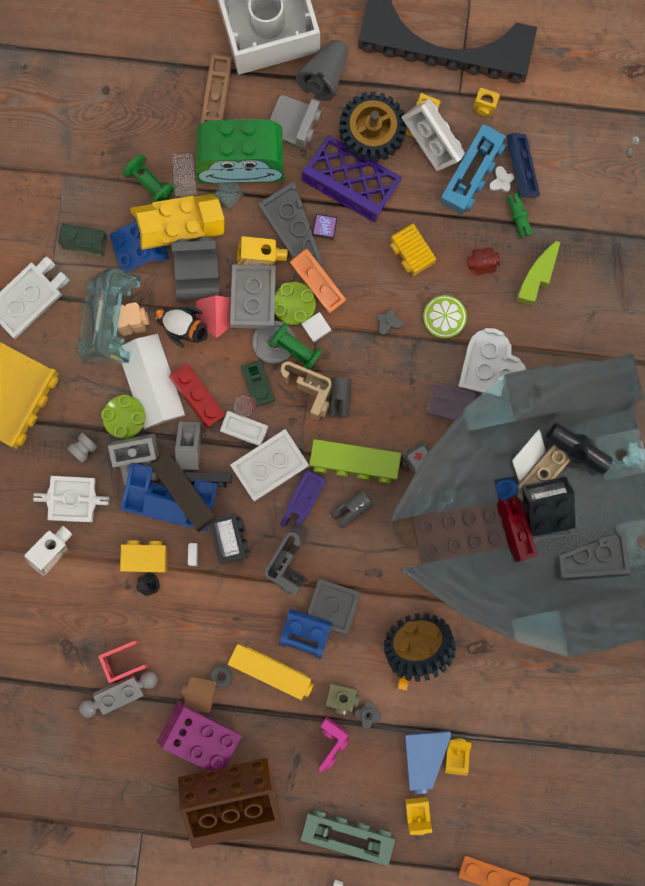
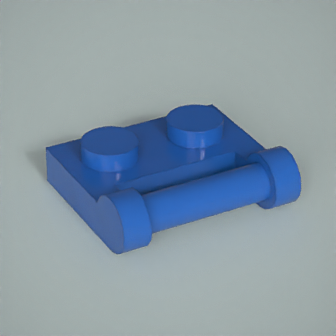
[279,609,333,659]

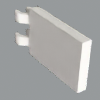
[0,256,70,339]

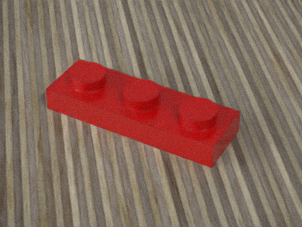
[169,363,226,429]

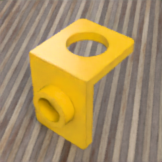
[472,88,500,117]

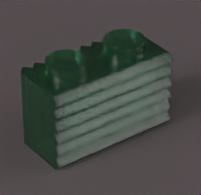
[58,223,108,257]

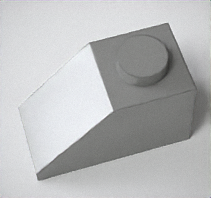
[175,421,201,470]

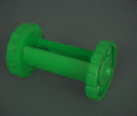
[123,154,175,204]
[268,322,322,370]

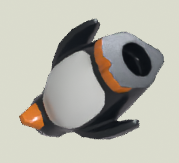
[155,306,208,348]

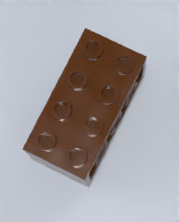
[178,758,282,849]

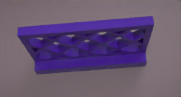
[301,135,402,223]

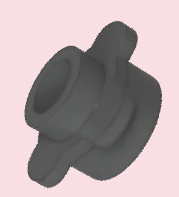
[355,702,382,729]

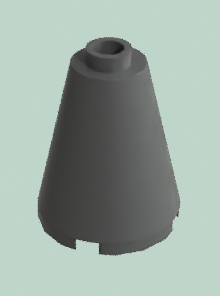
[296,40,348,101]

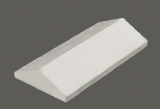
[117,334,185,430]

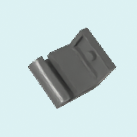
[171,238,220,301]
[265,524,308,596]

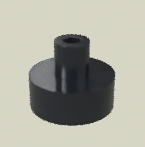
[136,572,160,596]

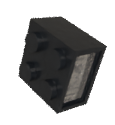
[522,476,576,537]
[209,513,251,565]

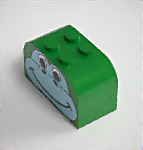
[196,119,284,184]

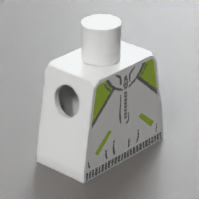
[24,526,72,577]

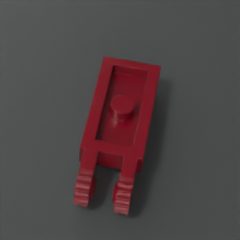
[497,496,538,562]

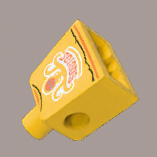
[237,236,287,265]

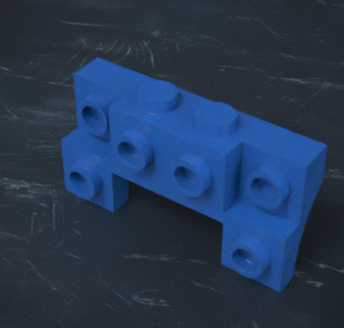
[121,463,218,532]

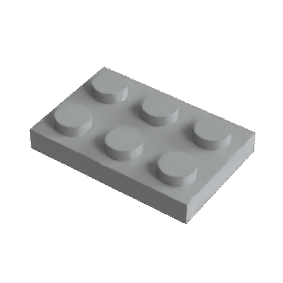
[230,265,276,329]

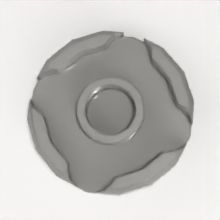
[252,321,295,365]

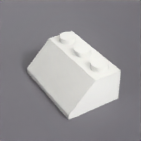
[401,98,465,171]

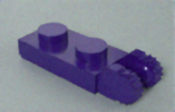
[280,470,327,527]

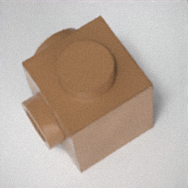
[181,677,216,713]

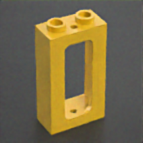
[228,643,314,700]

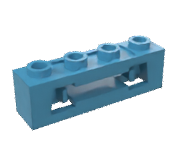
[440,124,506,215]

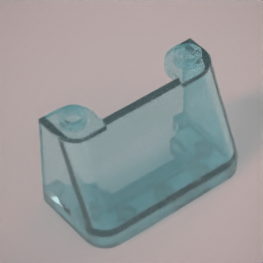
[78,268,141,363]

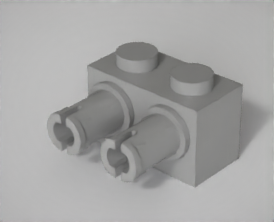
[108,433,159,486]

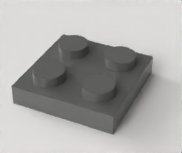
[307,579,361,635]

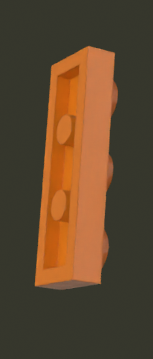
[289,248,346,313]
[458,854,530,886]

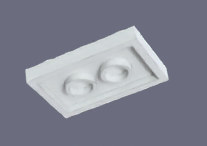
[230,429,309,502]

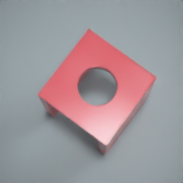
[98,640,149,683]

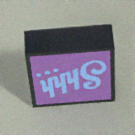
[312,214,337,240]

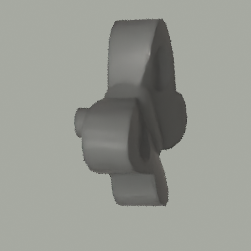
[377,310,403,336]

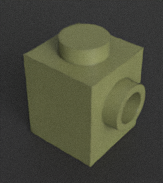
[326,683,360,715]

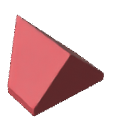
[196,295,231,338]

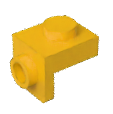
[445,738,472,776]
[405,797,432,835]

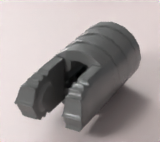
[330,377,352,418]
[330,490,373,529]

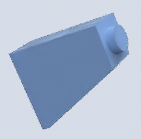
[404,730,451,794]

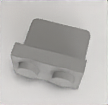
[270,95,322,149]

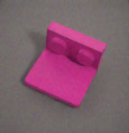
[318,716,349,773]

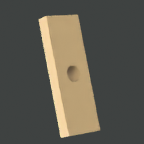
[517,445,570,502]

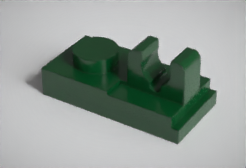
[241,360,275,408]

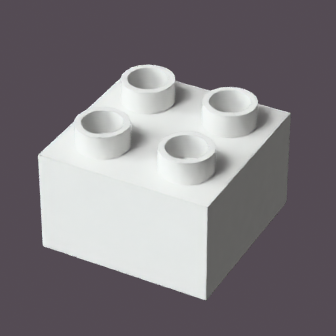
[217,0,320,75]

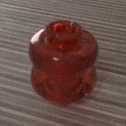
[467,247,500,276]

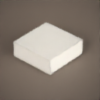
[302,312,332,343]
[188,543,199,566]

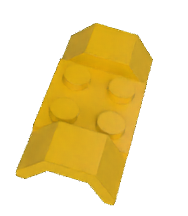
[130,194,224,250]

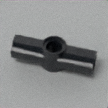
[546,423,613,475]

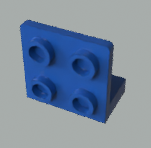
[110,220,170,274]

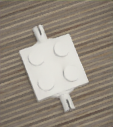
[33,476,110,523]

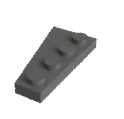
[258,181,323,266]

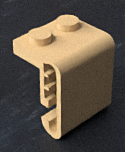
[281,361,332,421]

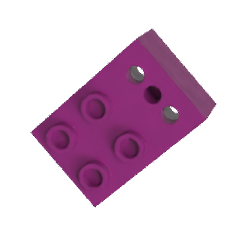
[157,702,242,771]

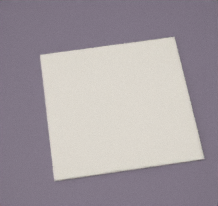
[512,430,546,483]

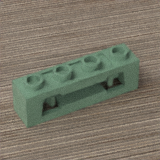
[300,809,396,866]

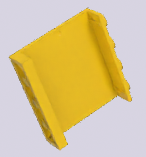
[0,342,59,449]

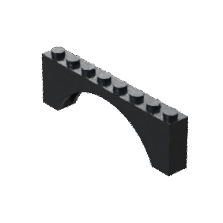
[358,0,537,84]

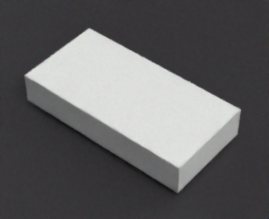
[220,411,269,446]

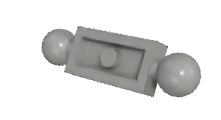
[79,671,158,718]

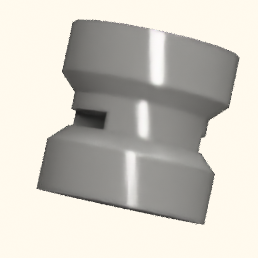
[67,432,98,463]

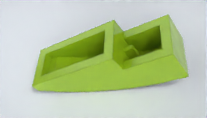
[516,241,560,306]

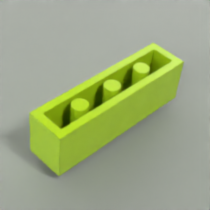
[309,439,401,484]

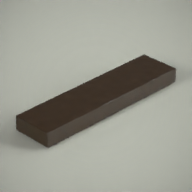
[150,451,216,532]

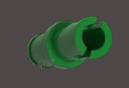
[506,193,533,239]

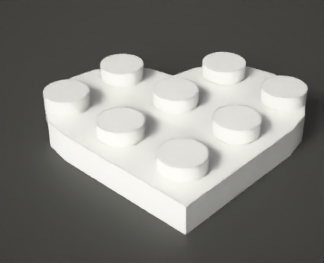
[458,328,528,398]

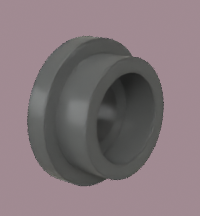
[210,665,233,688]

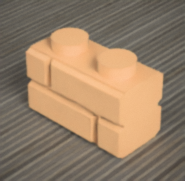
[112,302,149,336]

